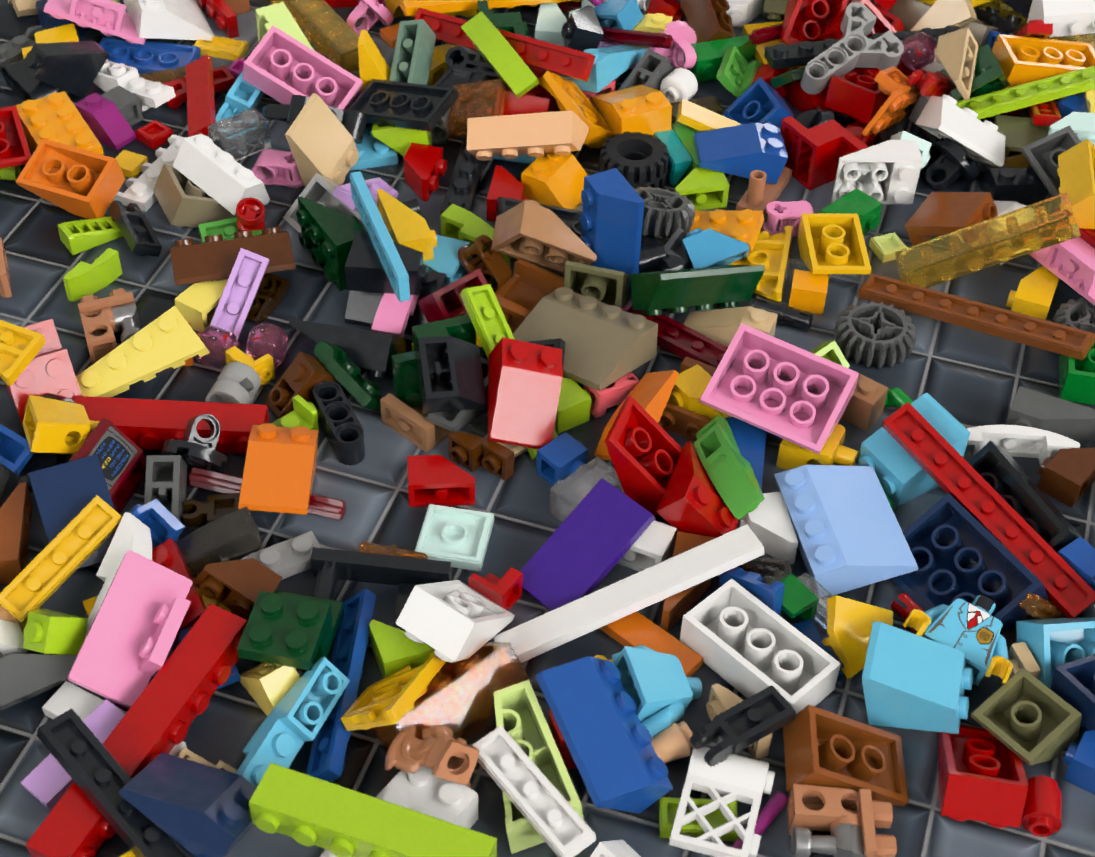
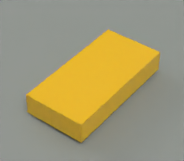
[193,36,249,61]

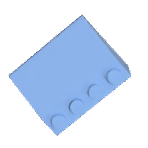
[774,465,918,600]

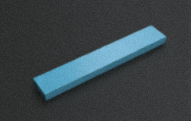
[349,171,411,302]

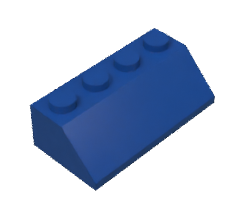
[579,168,644,295]
[535,656,673,814]

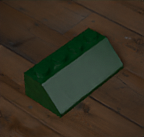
[630,265,765,316]

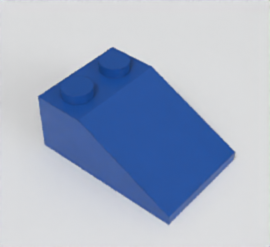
[693,122,788,185]

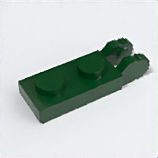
[314,341,382,411]

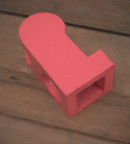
[583,372,640,418]

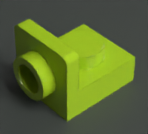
[271,395,319,433]

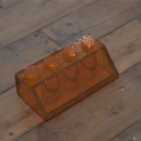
[369,642,530,749]

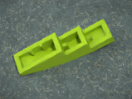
[461,11,539,99]

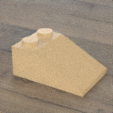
[285,93,359,187]

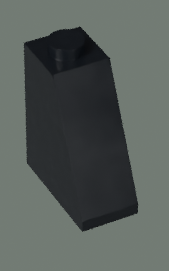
[22,41,109,98]
[345,230,429,295]

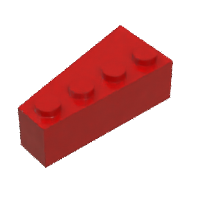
[825,62,927,124]

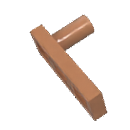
[736,167,793,217]

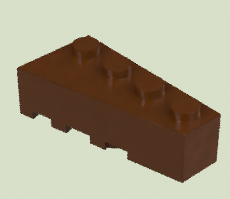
[680,0,735,43]

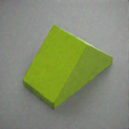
[369,619,435,678]

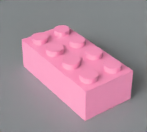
[242,25,363,110]

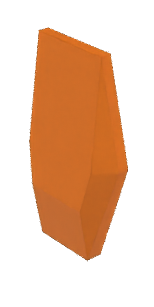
[594,370,679,461]

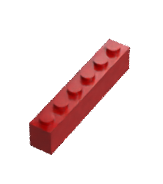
[74,396,270,454]

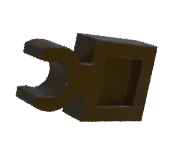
[183,493,243,529]

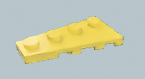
[76,305,210,398]

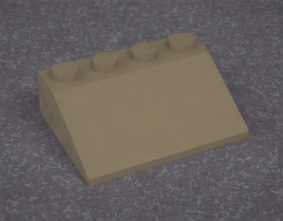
[890,0,1005,46]
[513,287,658,391]

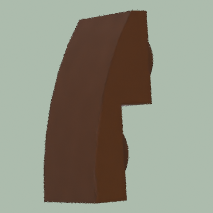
[448,431,514,481]

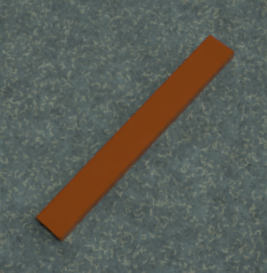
[858,273,1095,361]

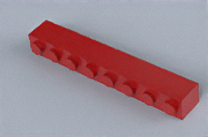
[25,603,248,857]

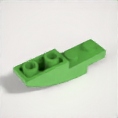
[693,414,765,520]

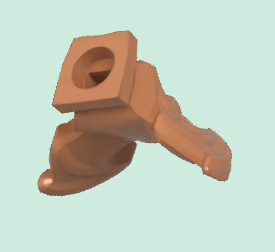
[384,724,480,789]

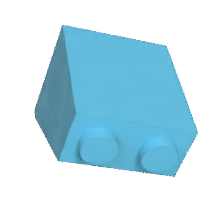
[857,393,971,506]
[862,621,973,734]

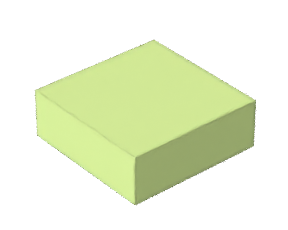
[869,232,909,263]

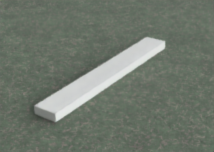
[493,524,765,669]

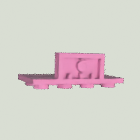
[43,0,147,44]
[1025,228,1095,306]
[67,550,192,709]

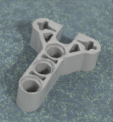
[800,2,904,94]

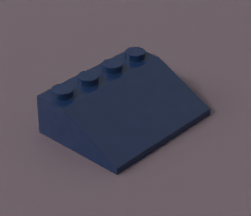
[890,493,1049,634]

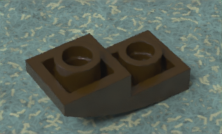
[246,273,291,325]

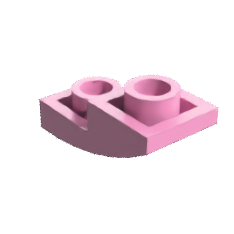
[371,293,419,338]

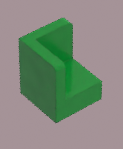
[769,572,819,620]

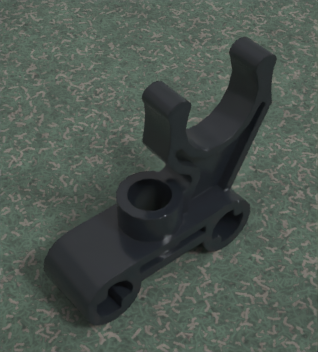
[434,47,508,129]
[260,95,368,144]

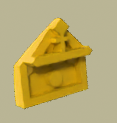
[822,595,893,679]

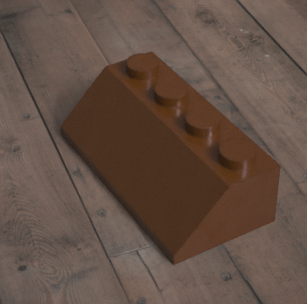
[170,226,296,286]

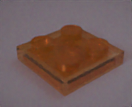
[448,79,506,136]

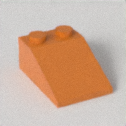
[15,138,126,219]
[238,423,319,515]

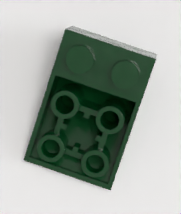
[296,196,365,291]

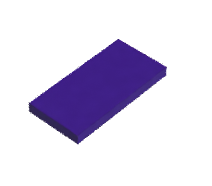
[520,478,655,611]

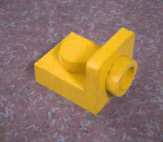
[225,346,275,387]

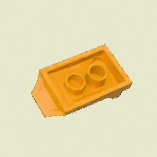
[537,71,615,149]

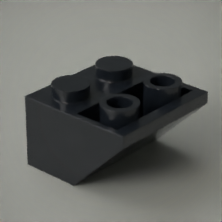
[415,336,488,414]

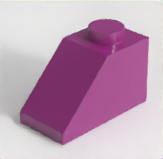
[75,92,136,151]

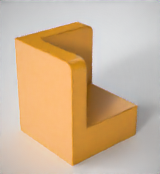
[789,269,829,315]

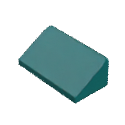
[654,130,692,185]

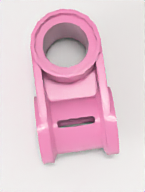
[252,149,304,188]
[762,200,815,237]

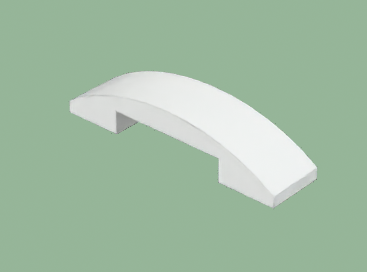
[963,425,1080,466]

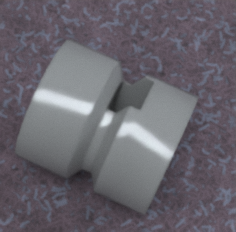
[205,362,261,404]

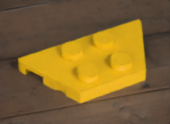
[728,226,793,302]
[340,652,447,731]

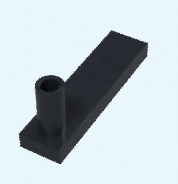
[310,547,452,600]

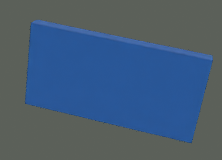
[99,37,201,81]

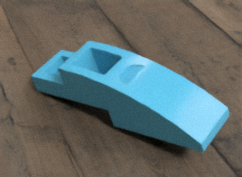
[216,71,265,138]
[235,657,350,786]

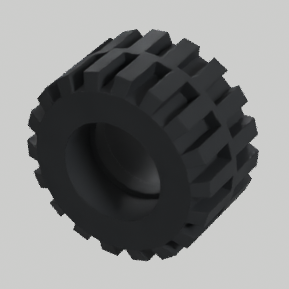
[599,132,669,189]

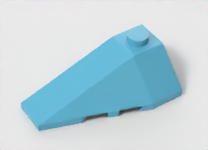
[558,45,648,93]
[1016,617,1095,689]

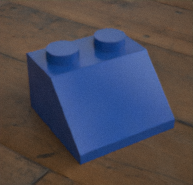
[723,77,796,130]

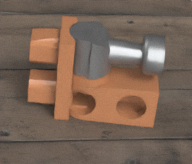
[78,288,141,365]
[787,784,897,857]

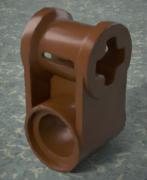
[458,235,512,293]

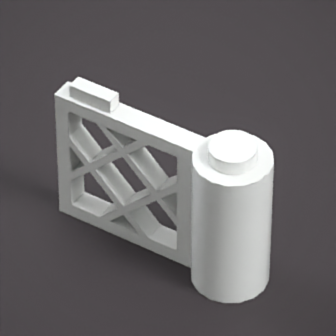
[669,746,775,857]

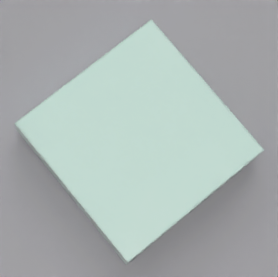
[414,504,494,572]

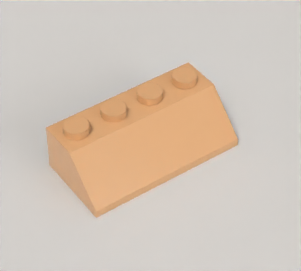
[467,110,589,161]

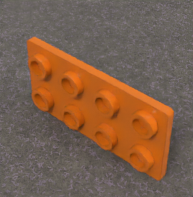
[861,66,921,137]

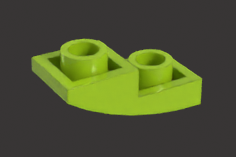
[63,248,123,302]

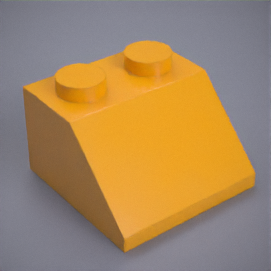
[521,153,588,210]

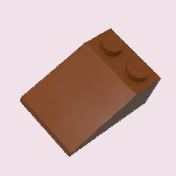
[783,705,909,806]

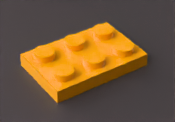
[670,209,764,254]

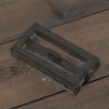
[737,557,792,585]

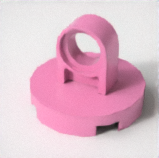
[347,0,395,35]
[649,20,697,69]

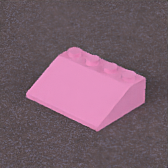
[700,323,859,454]

